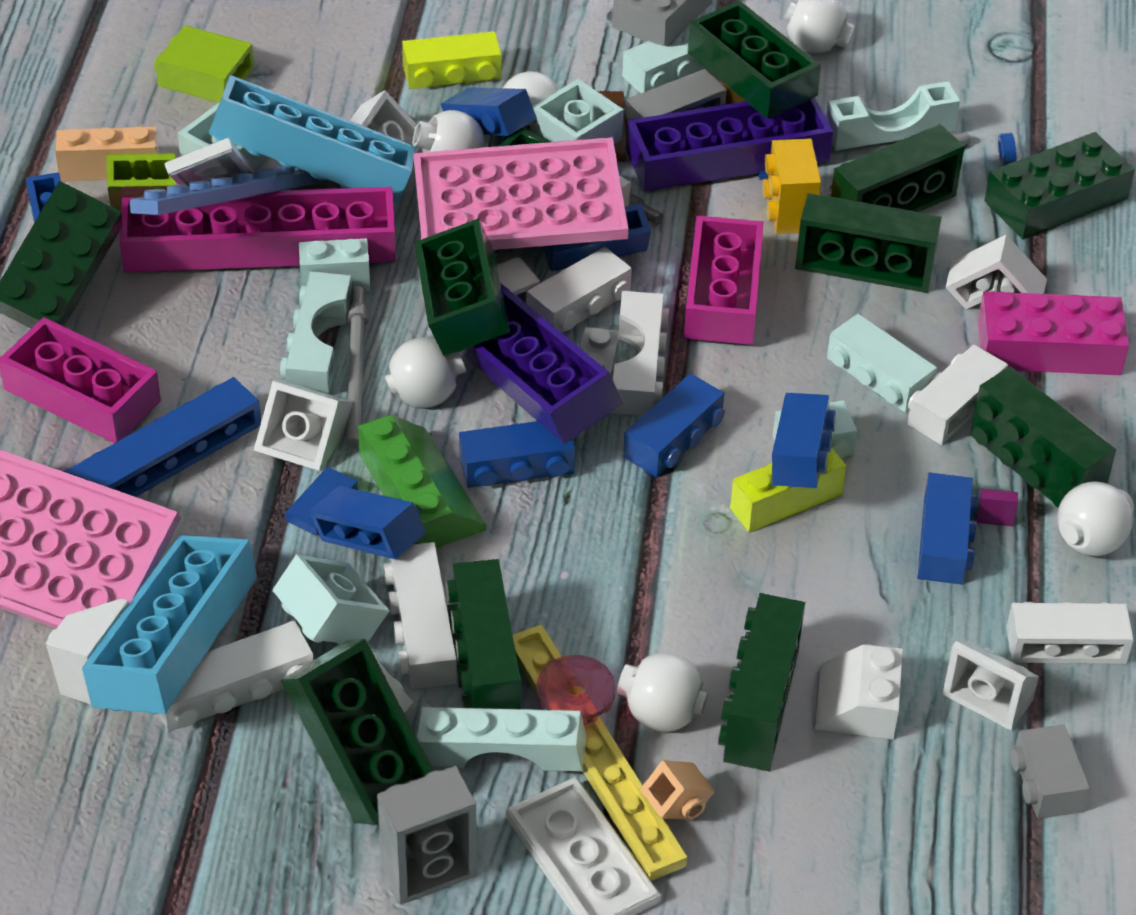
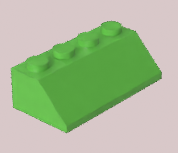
[358,414,486,548]

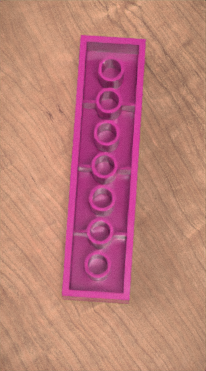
[120,187,396,272]

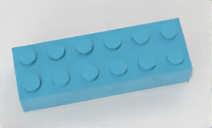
[208,75,416,206]
[82,535,257,714]

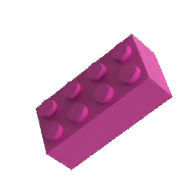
[684,215,764,345]
[978,291,1129,375]
[0,317,161,443]

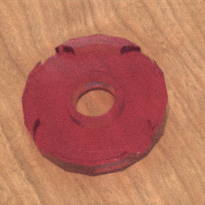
[536,655,616,725]

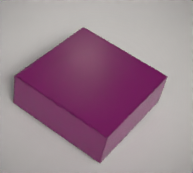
[976,489,1018,526]

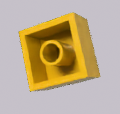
[762,139,821,234]

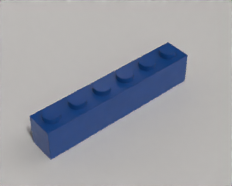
[63,377,261,497]

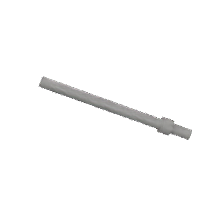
[346,286,369,448]

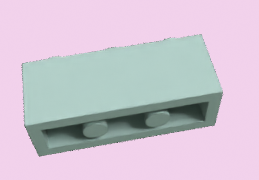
[827,314,937,413]

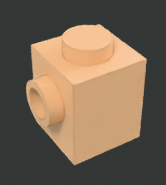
[640,760,715,820]

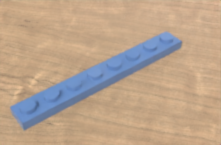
[130,165,329,215]

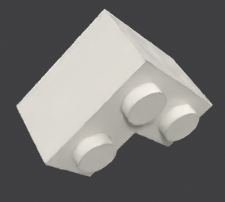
[945,234,1047,309]

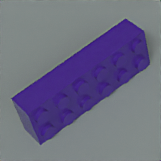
[626,97,833,191]
[460,283,623,445]

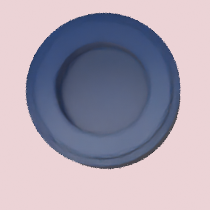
[998,132,1017,166]

